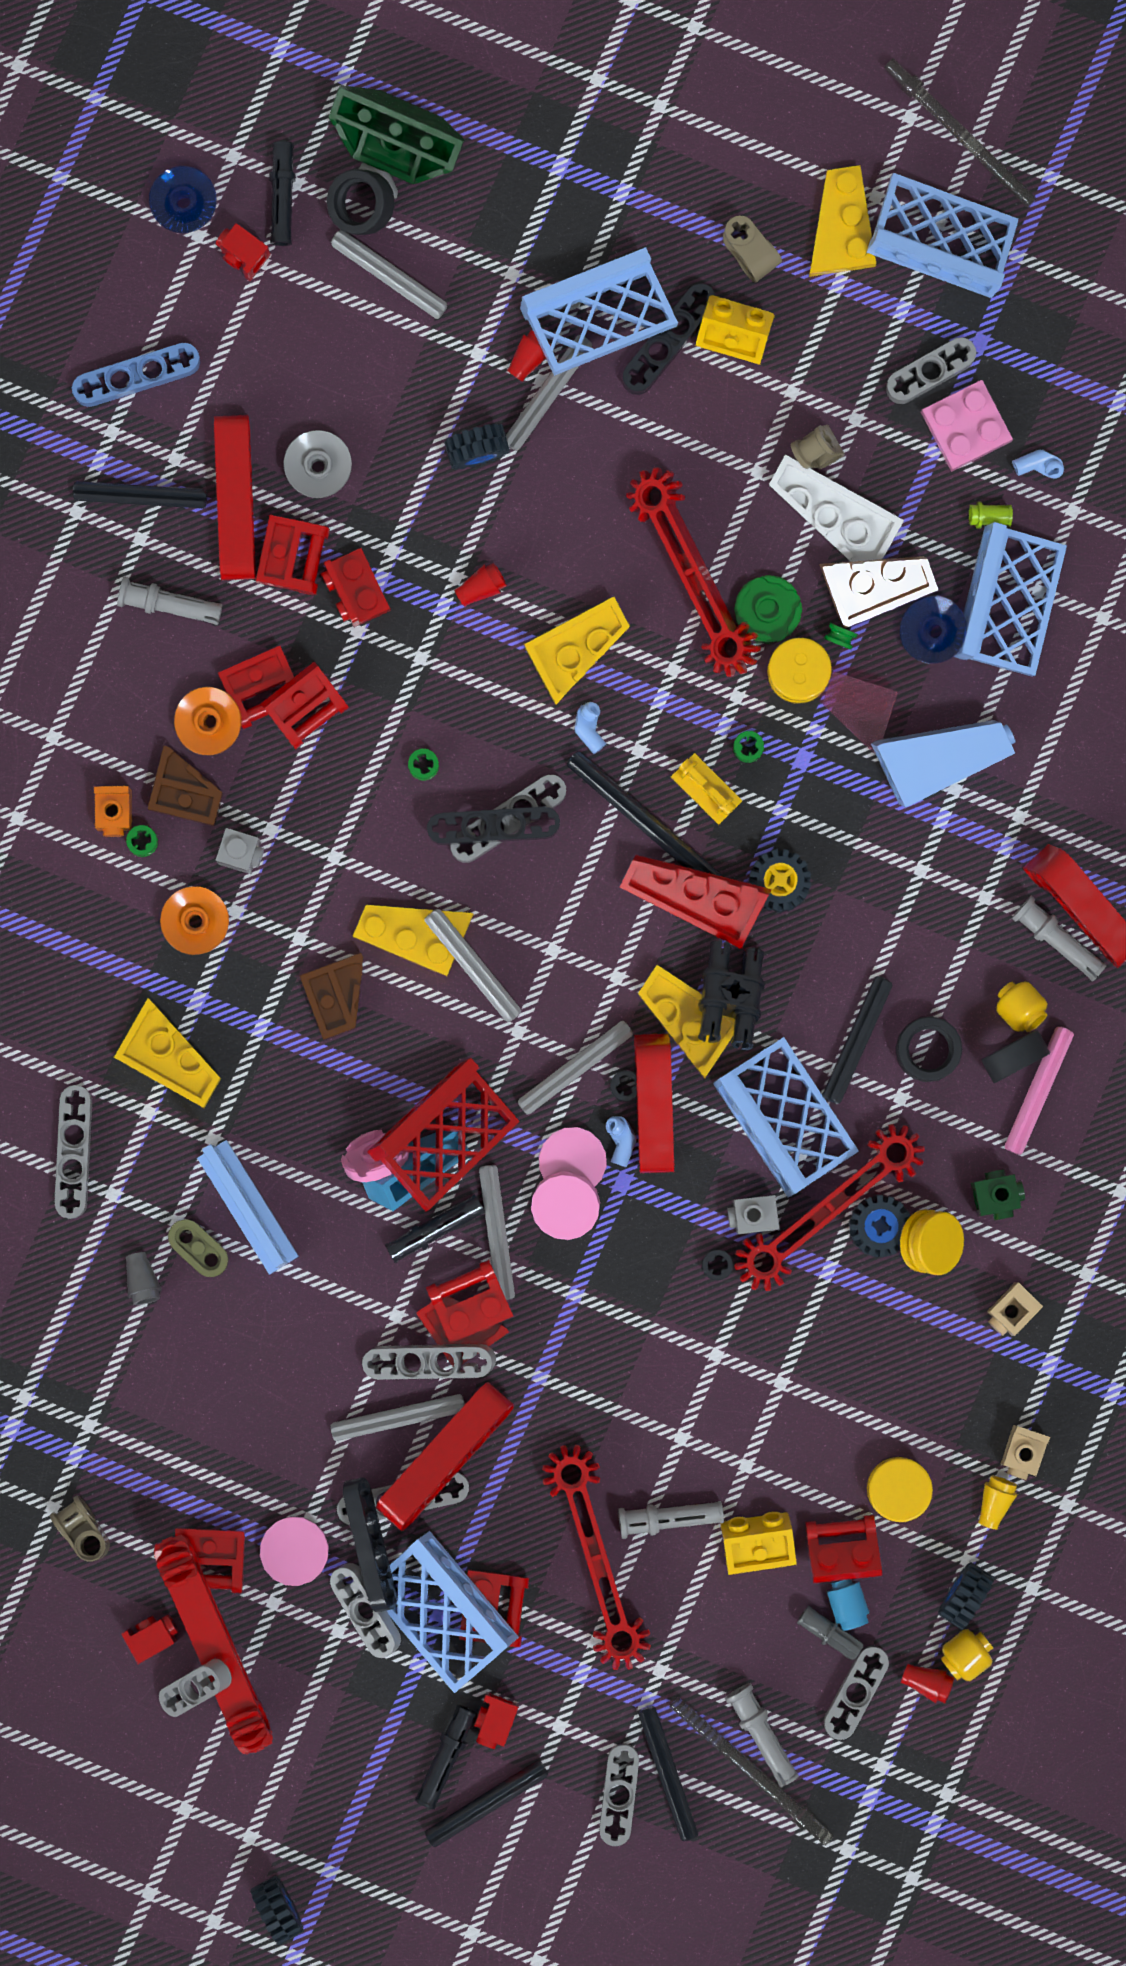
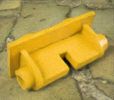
[671,753,742,825]

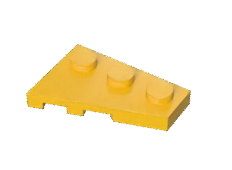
[353,905,474,977]
[638,965,735,1079]
[114,998,221,1108]

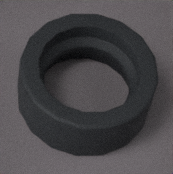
[326,169,395,235]
[896,1016,963,1082]
[982,1030,1050,1083]

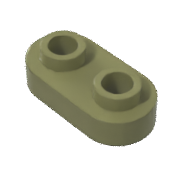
[168,1219,229,1277]

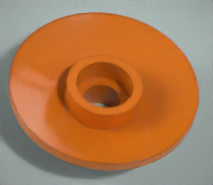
[174,687,242,755]
[160,887,229,955]

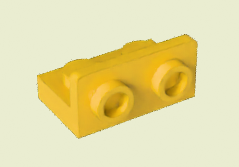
[695,295,774,365]
[720,1512,797,1575]

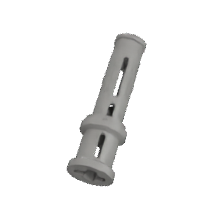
[117,577,223,625]
[1011,895,1106,981]
[618,1501,724,1539]
[724,1683,799,1787]

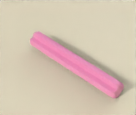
[1005,1027,1074,1155]

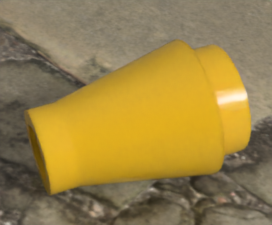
[978,1475,1018,1530]

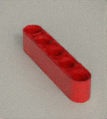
[214,415,256,580]
[376,1382,514,1531]

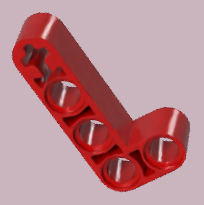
[1023,844,1126,968]
[634,1033,674,1173]

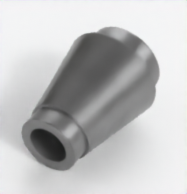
[126,1252,161,1305]

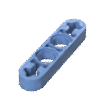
[72,343,200,407]

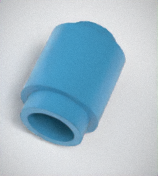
[827,1579,869,1631]

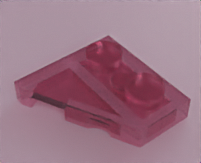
[822,672,898,753]

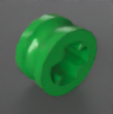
[824,623,858,650]
[733,731,764,763]
[408,749,439,781]
[126,825,158,857]

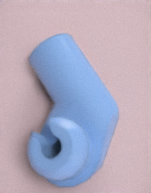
[1012,449,1064,479]
[574,702,606,754]

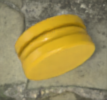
[767,638,832,703]
[900,1209,964,1275]
[867,1457,933,1522]

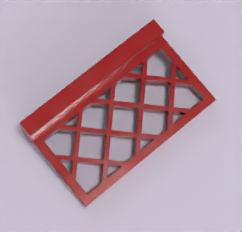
[367,1058,520,1212]

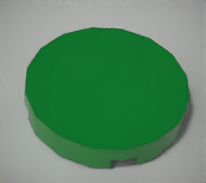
[734,575,802,644]

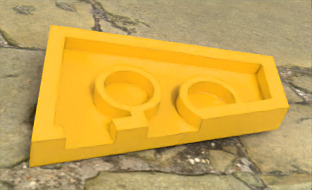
[809,165,876,277]
[524,597,630,705]

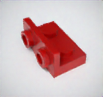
[321,548,390,628]

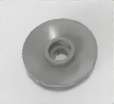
[284,430,352,498]

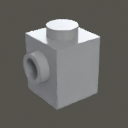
[216,828,264,874]
[727,1195,779,1235]

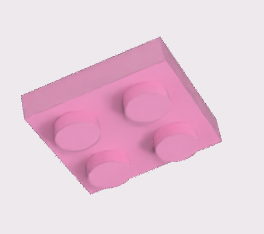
[921,380,1013,472]

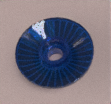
[149,166,217,233]
[900,596,967,664]

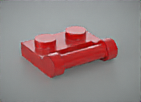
[256,515,330,595]
[218,646,294,730]
[261,662,349,750]
[425,1259,513,1344]
[805,1515,882,1583]
[175,1528,245,1593]
[459,1569,529,1647]

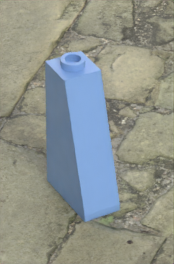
[871,720,1015,808]

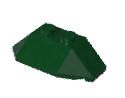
[328,85,465,185]

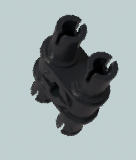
[698,940,765,1050]

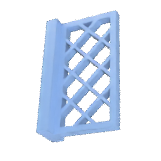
[866,173,1018,298]
[520,247,678,376]
[953,522,1067,677]
[713,1037,859,1198]
[197,1140,299,1275]
[387,1531,519,1693]

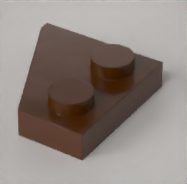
[148,746,223,826]
[300,953,364,1040]

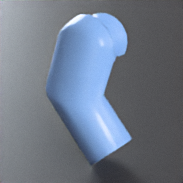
[605,1116,636,1167]

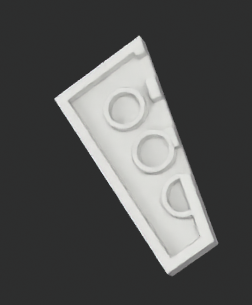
[769,455,904,562]

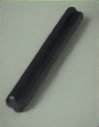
[73,481,207,509]
[822,976,893,1104]
[638,1706,698,1841]
[425,1760,548,1847]

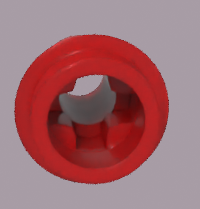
[506,330,551,382]
[454,562,507,607]
[901,1664,955,1703]

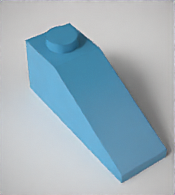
[362,1125,469,1211]

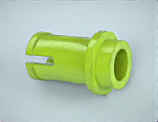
[969,501,1013,529]

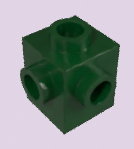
[971,1169,1025,1220]

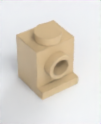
[987,1282,1043,1336]
[1001,1425,1050,1480]

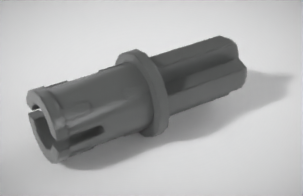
[797,1605,863,1660]

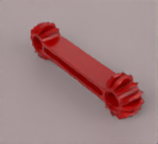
[626,467,761,677]
[734,1124,925,1291]
[542,1445,651,1670]
[154,1534,273,1754]

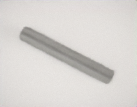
[331,230,447,319]
[506,335,592,451]
[425,909,521,1022]
[518,1021,633,1115]
[479,1165,515,1300]
[331,1394,465,1441]

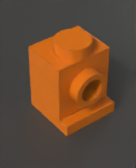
[94,786,132,837]

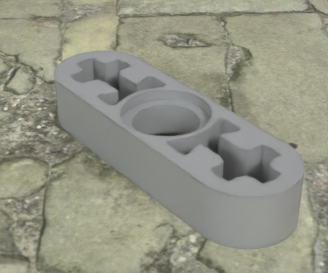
[886,337,976,404]
[330,1563,401,1658]
[824,1646,889,1740]
[159,1659,232,1717]
[599,1743,639,1846]

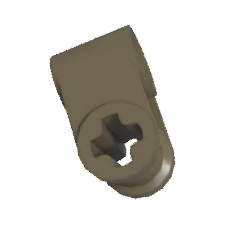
[723,216,782,283]
[791,425,845,469]
[49,1495,110,1562]

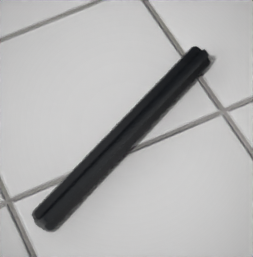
[567,751,724,877]

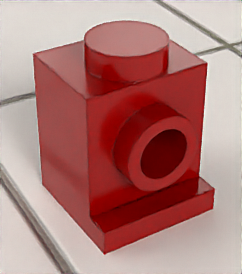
[216,223,270,282]
[121,1614,179,1664]
[474,1692,519,1749]

